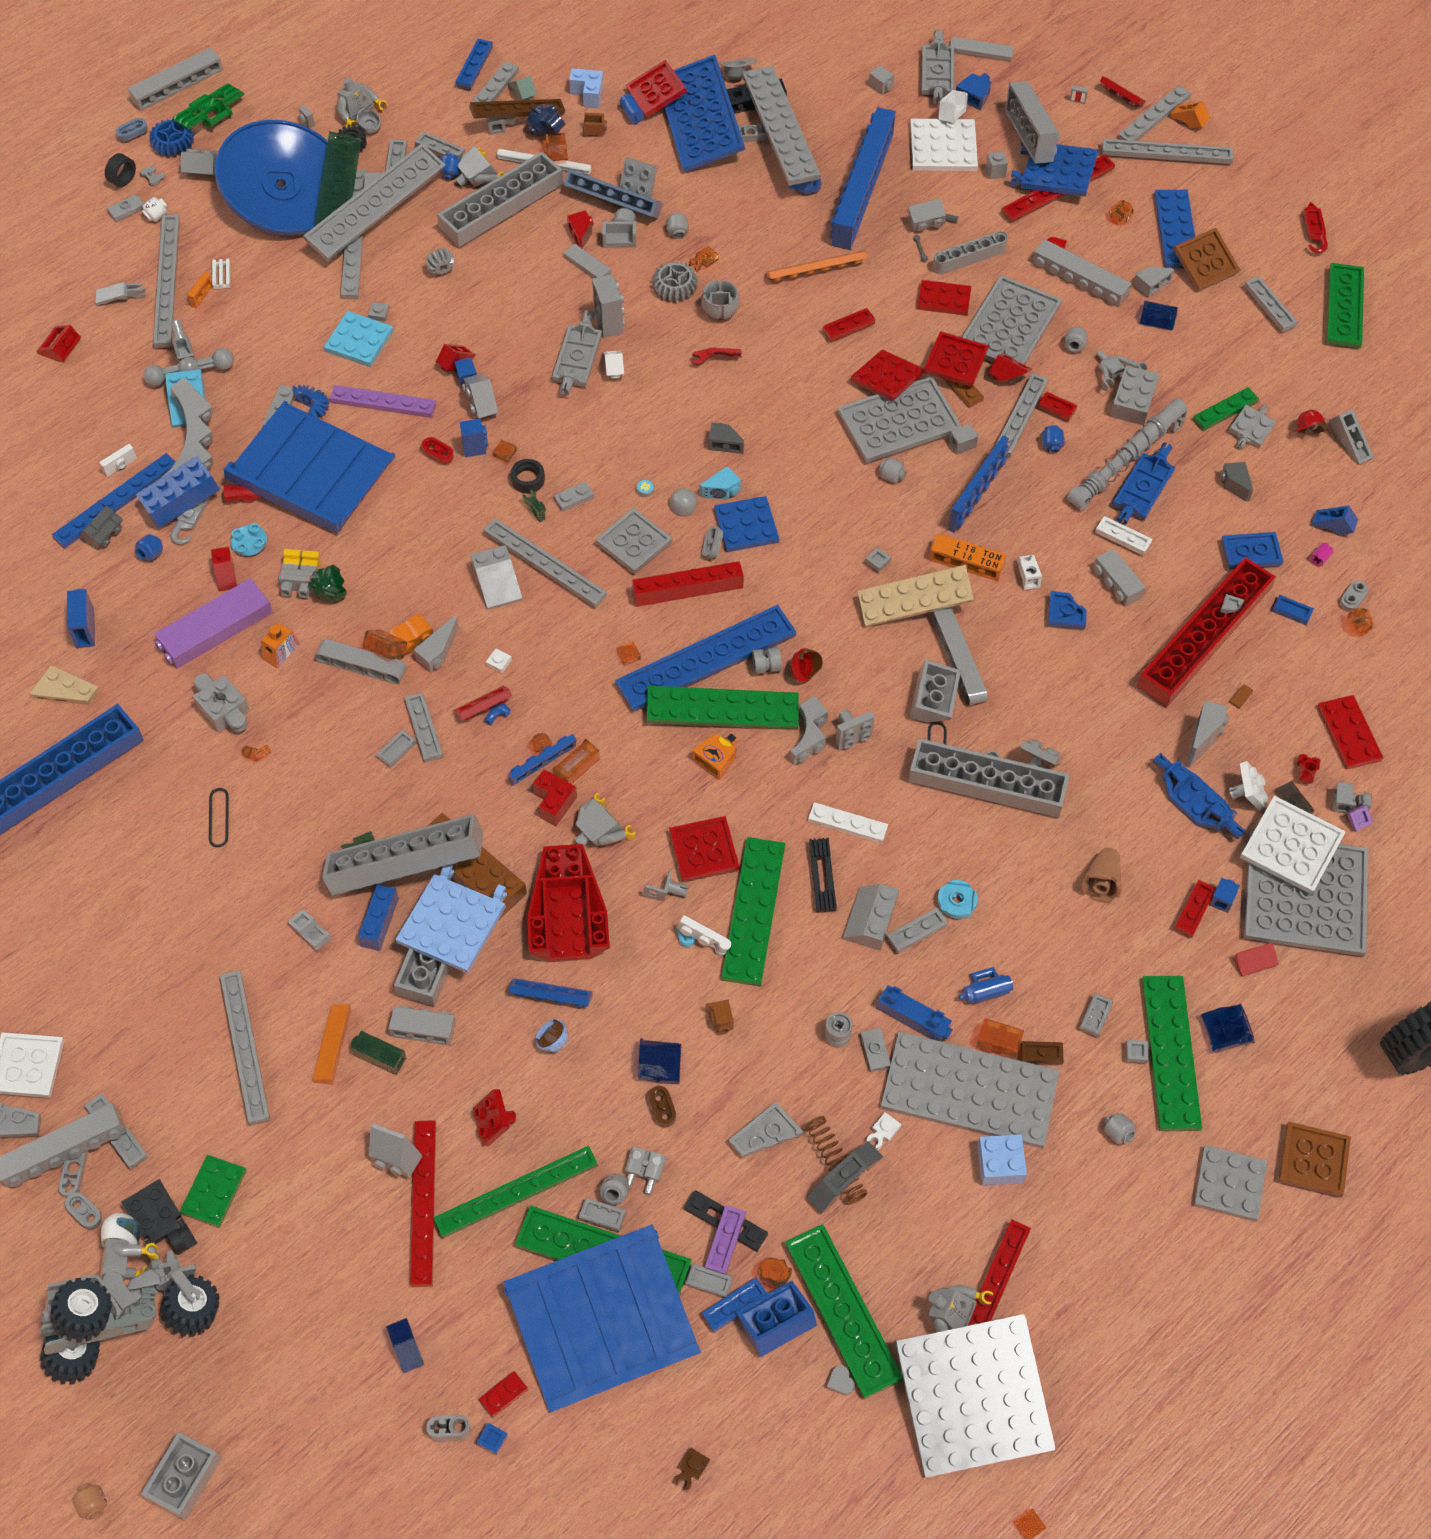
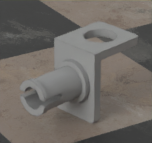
[642,870,689,901]

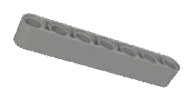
[929,607,988,706]

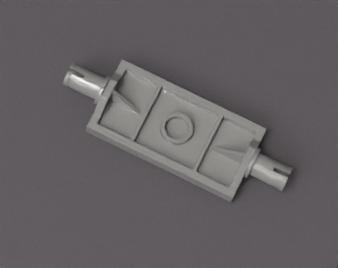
[922,29,954,104]
[552,310,602,396]

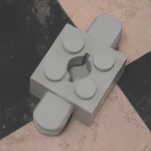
[193,674,250,732]

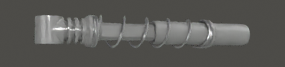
[1067,398,1187,511]

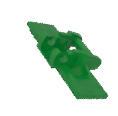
[172,83,245,130]

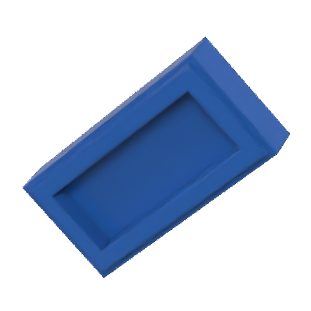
[1272,594,1314,625]

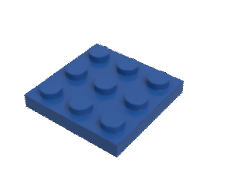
[714,496,779,552]

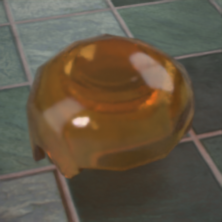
[758,1257,792,1289]

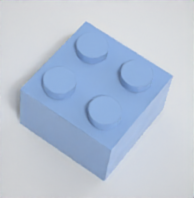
[977,1134,1027,1186]

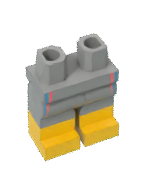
[279,549,322,598]

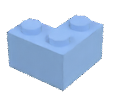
[569,68,604,108]

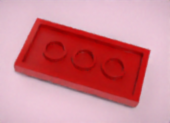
[1317,695,1384,770]

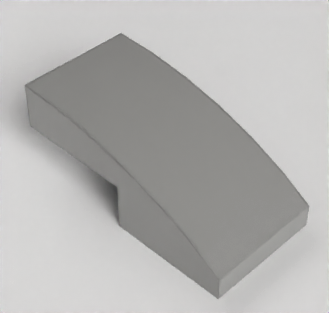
[288,909,331,951]

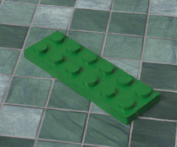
[1326,263,1364,348]

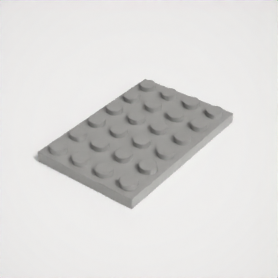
[962,275,1062,365]
[837,376,962,463]

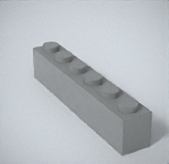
[127,48,223,111]
[1032,239,1132,307]
[0,1103,127,1188]

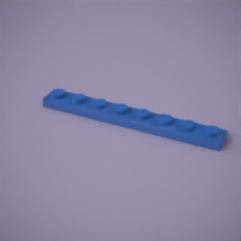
[52,453,176,549]

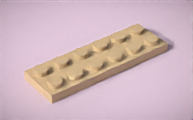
[858,565,974,627]

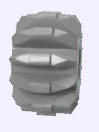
[425,248,455,276]

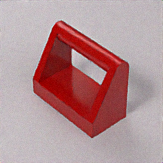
[37,325,81,362]

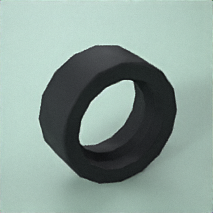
[104,153,136,187]
[511,459,545,493]

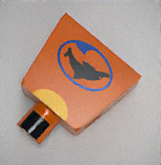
[692,734,738,780]

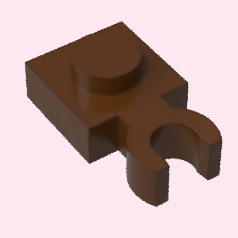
[674,1448,710,1492]

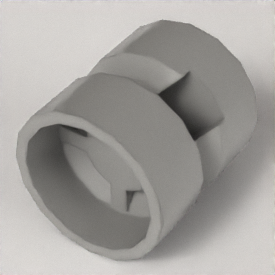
[752,647,782,674]
[824,1012,852,1048]

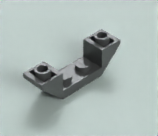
[807,1141,883,1214]

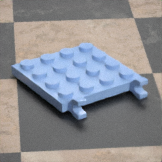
[396,864,507,973]

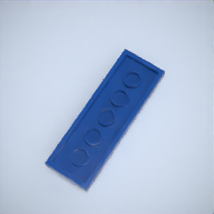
[1154,189,1195,269]
[948,436,1009,533]

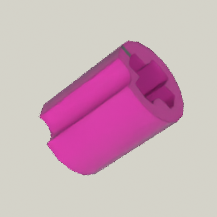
[1310,543,1334,566]

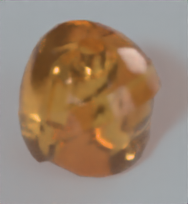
[530,732,552,754]

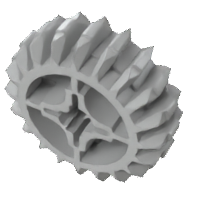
[652,260,698,302]

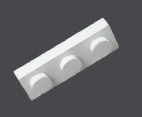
[1095,516,1153,556]

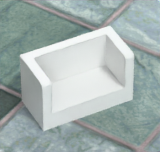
[939,90,968,123]

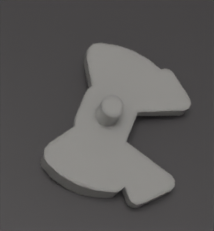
[140,166,165,185]

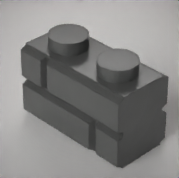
[80,506,123,549]

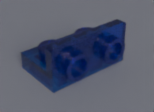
[1140,301,1178,330]

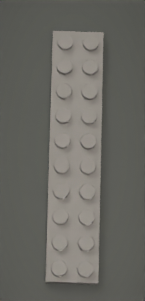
[742,66,820,186]
[303,143,445,261]

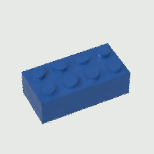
[136,456,220,528]

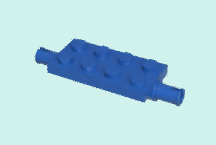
[1112,442,1175,525]

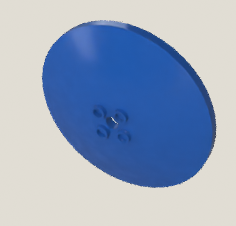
[215,120,349,235]

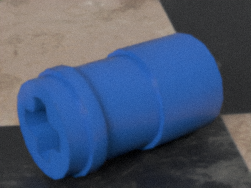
[619,94,644,124]

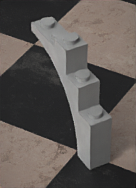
[161,378,213,478]

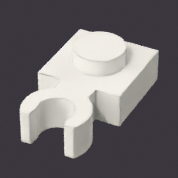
[866,1112,902,1150]

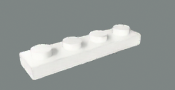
[808,802,888,844]

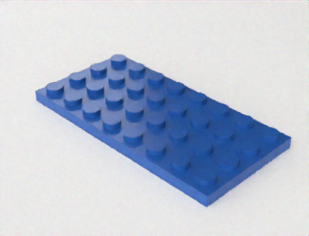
[665,54,746,172]

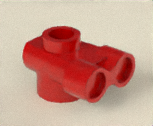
[1297,754,1321,784]

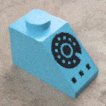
[700,467,741,499]

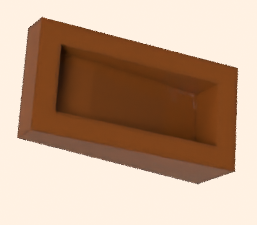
[1229,684,1254,709]

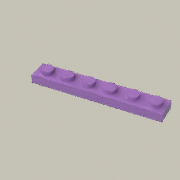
[330,385,436,418]

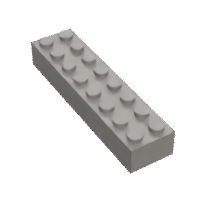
[437,152,563,247]
[908,738,1070,818]
[322,814,483,895]

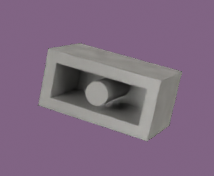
[908,198,946,232]

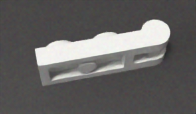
[677,915,731,956]

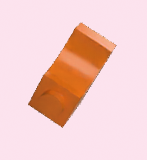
[1170,101,1210,129]

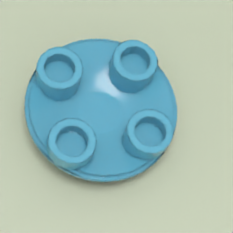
[231,523,267,556]

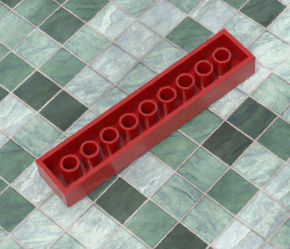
[1137,557,1276,707]

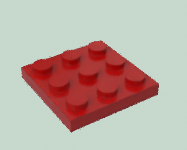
[625,59,687,118]
[923,331,989,388]
[851,349,924,401]
[669,816,740,882]

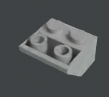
[181,149,217,175]

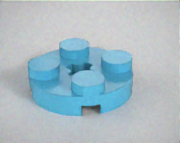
[937,880,978,919]

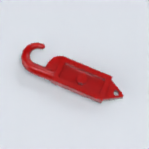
[1303,201,1328,254]

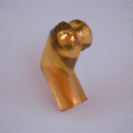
[241,744,271,761]

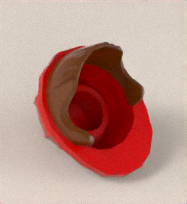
[1292,409,1326,433]
[790,648,823,682]

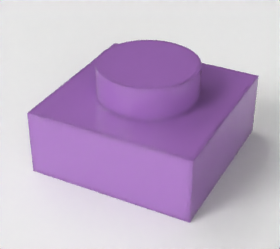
[1347,805,1373,831]

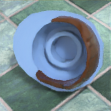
[535,1019,568,1052]

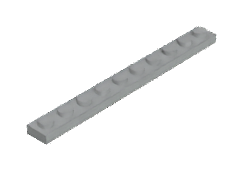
[341,170,368,299]
[153,214,180,348]

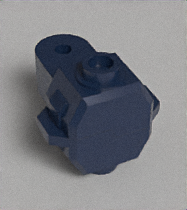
[527,104,566,136]

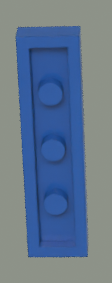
[455,39,493,90]
[509,734,577,786]
[509,978,593,1007]

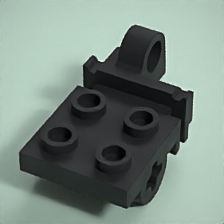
[121,1179,198,1255]

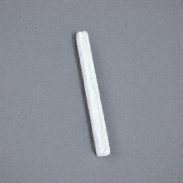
[497,149,591,175]

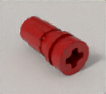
[224,484,262,503]

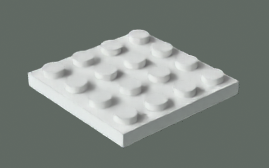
[910,119,978,171]
[1240,796,1346,895]

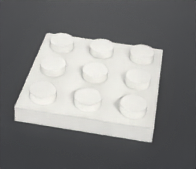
[0,1033,64,1098]

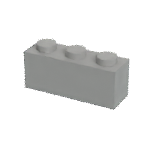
[1093,549,1146,607]
[389,1006,456,1046]

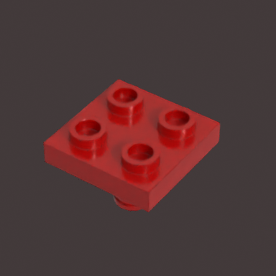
[473,1089,516,1146]

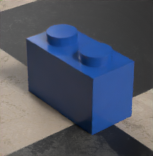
[460,418,489,457]

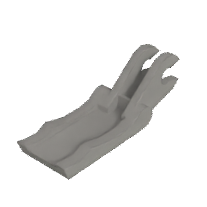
[96,282,146,306]

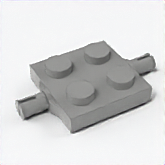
[1228,405,1276,450]

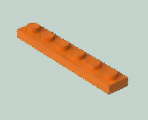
[766,251,867,281]

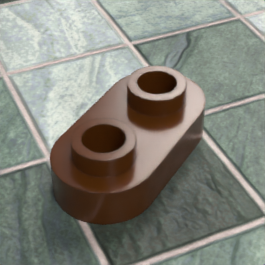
[649,1086,676,1127]

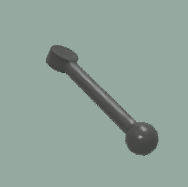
[914,235,928,262]

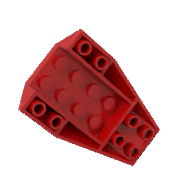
[527,844,610,962]

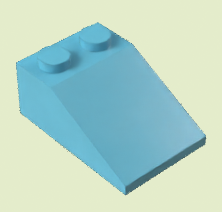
[166,369,208,428]

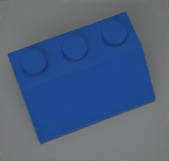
[736,1281,817,1357]

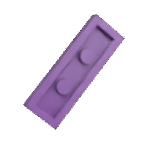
[705,1205,747,1274]

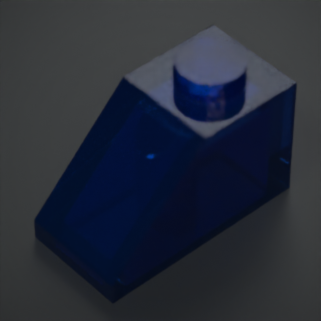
[386,1318,424,1373]

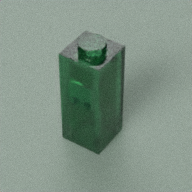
[351,1031,407,1076]

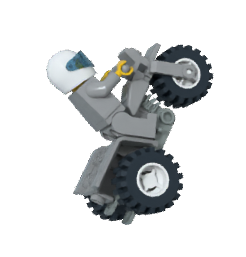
[40,1213,220,1384]

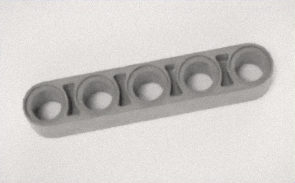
[932,231,1008,275]
[315,639,407,684]

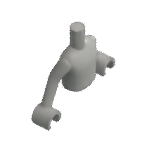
[1097,350,1147,391]

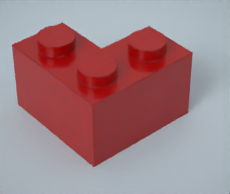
[533,769,577,826]

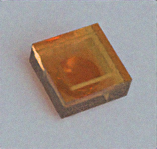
[493,439,517,463]
[616,642,641,666]
[1014,1509,1046,1539]

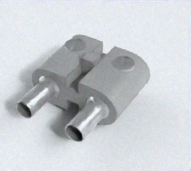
[624,1147,667,1195]

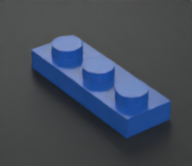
[702,1277,767,1333]

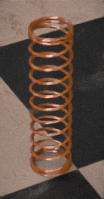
[805,1116,868,1204]

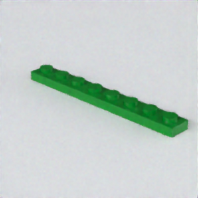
[434,1145,598,1238]

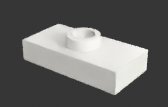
[99,444,137,477]

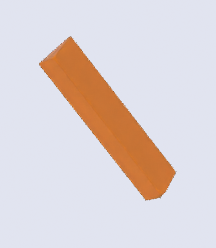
[312,1004,351,1085]

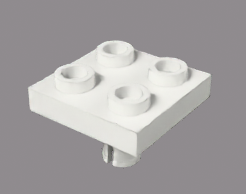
[1229,761,1269,812]

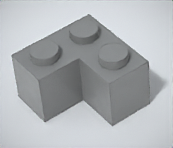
[462,373,499,418]

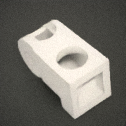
[1018,555,1042,590]

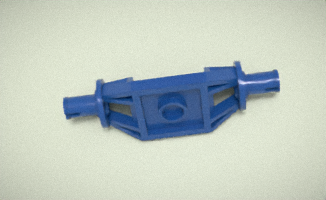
[1153,753,1246,839]

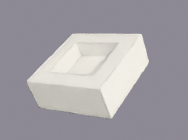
[486,649,512,673]

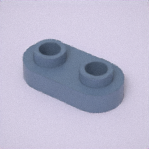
[116,118,148,141]

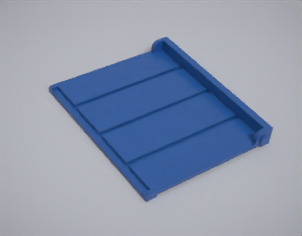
[223,400,395,534]
[503,1224,701,1413]

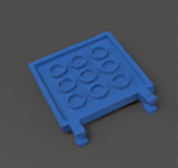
[1011,141,1098,197]

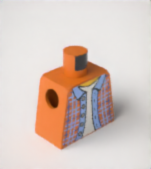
[261,623,300,668]

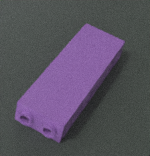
[154,578,273,668]

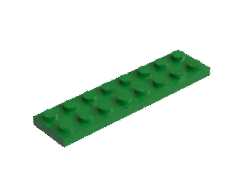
[647,685,799,730]
[721,837,786,987]
[1142,976,1202,1131]
[515,1205,692,1296]
[785,1224,903,1400]

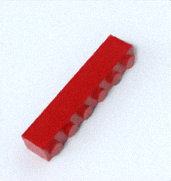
[632,561,744,607]

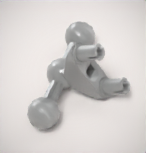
[143,320,234,387]

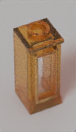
[553,739,600,784]

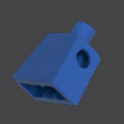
[956,73,991,110]

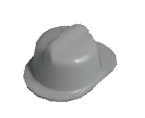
[720,58,757,80]

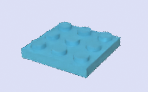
[324,311,394,367]

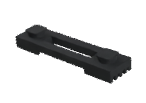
[809,837,837,912]
[684,1190,768,1252]

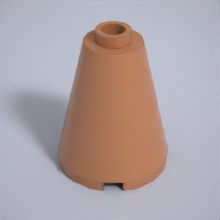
[1081,848,1121,902]

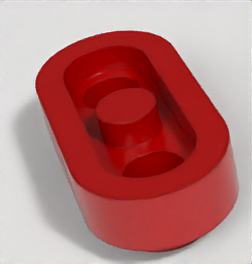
[422,437,454,464]

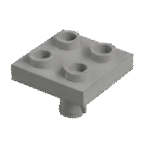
[620,157,658,198]
[835,709,875,750]
[1020,739,1063,767]

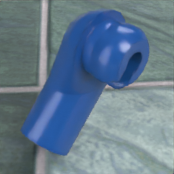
[484,704,511,726]

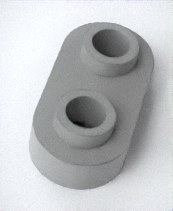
[702,526,723,559]
[1340,581,1369,612]
[65,1192,102,1230]

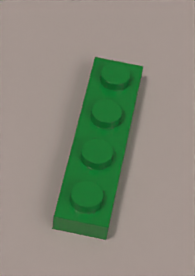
[1193,387,1259,431]

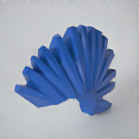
[292,385,329,418]

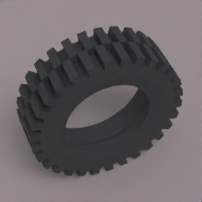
[1380,1001,1431,1075]

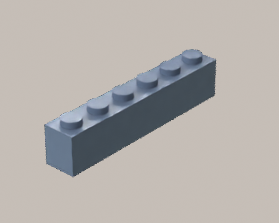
[563,169,663,219]

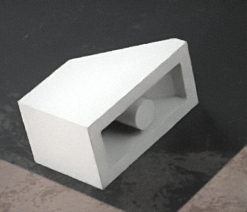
[604,350,624,378]

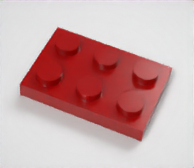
[917,280,972,316]

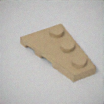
[30,666,100,705]

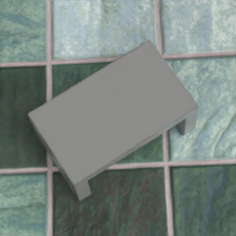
[602,221,636,248]

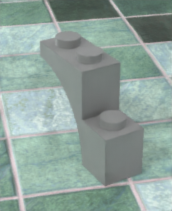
[790,696,828,765]

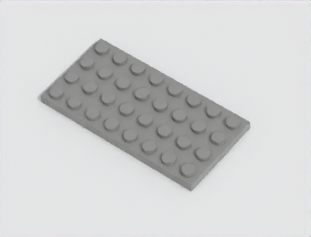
[880,1032,1060,1149]

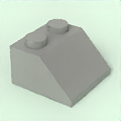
[369,1123,422,1177]

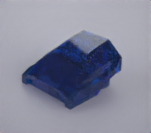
[1201,1004,1255,1053]
[638,1038,682,1084]

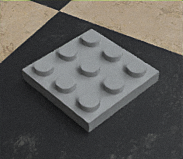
[596,508,672,574]
[1193,1145,1267,1222]

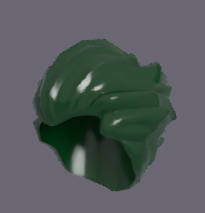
[308,564,347,602]

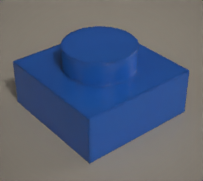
[477,1423,508,1455]

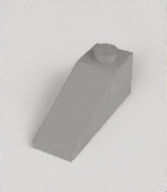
[1328,409,1374,464]
[414,616,459,673]

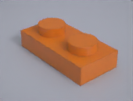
[187,272,213,309]

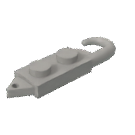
[171,497,210,544]

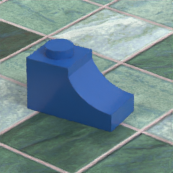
[1312,505,1358,535]

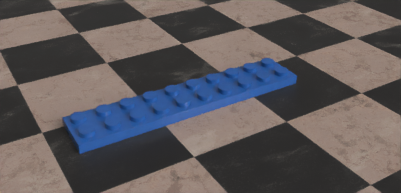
[615,605,796,712]

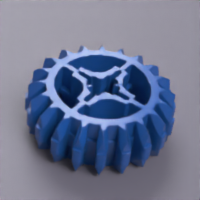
[149,118,194,158]

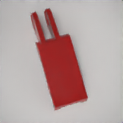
[692,348,742,366]

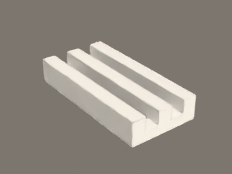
[212,259,230,289]

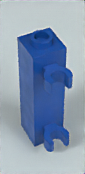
[876,985,953,1042]

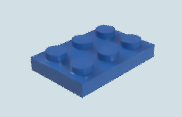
[1221,532,1283,569]

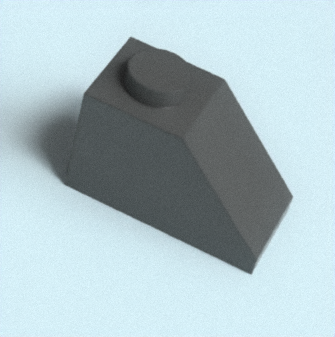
[709,423,744,454]
[1220,462,1253,501]

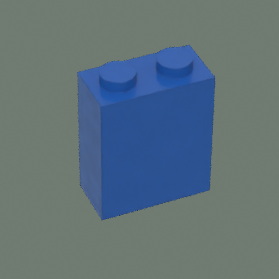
[67,589,95,648]

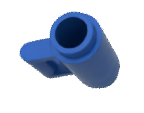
[958,967,1014,1004]

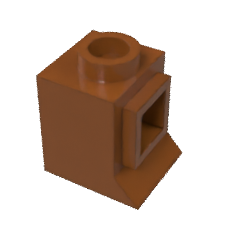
[583,113,607,137]
[706,999,734,1034]

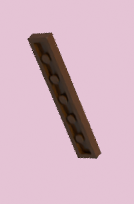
[469,99,565,119]

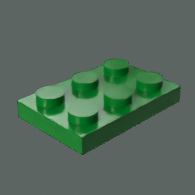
[180,1155,247,1228]

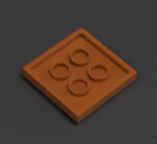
[1173,228,1240,292]
[1279,1121,1351,1198]

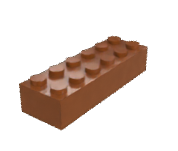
[426,813,527,920]

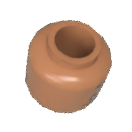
[73,1483,107,1520]

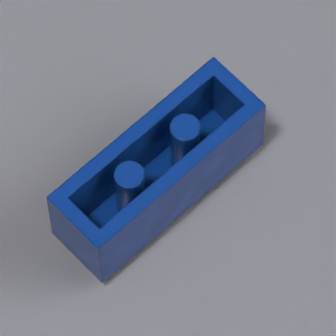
[358,884,399,951]

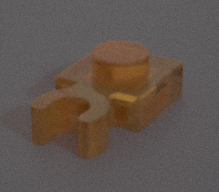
[689,246,719,272]

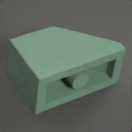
[508,76,537,100]

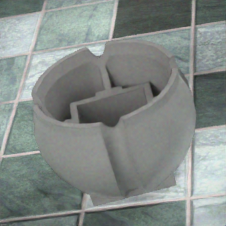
[701,280,740,320]

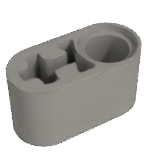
[426,1415,471,1442]

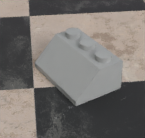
[909,659,961,723]
[843,884,899,951]

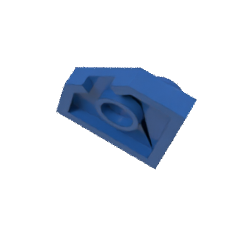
[1048,591,1087,629]

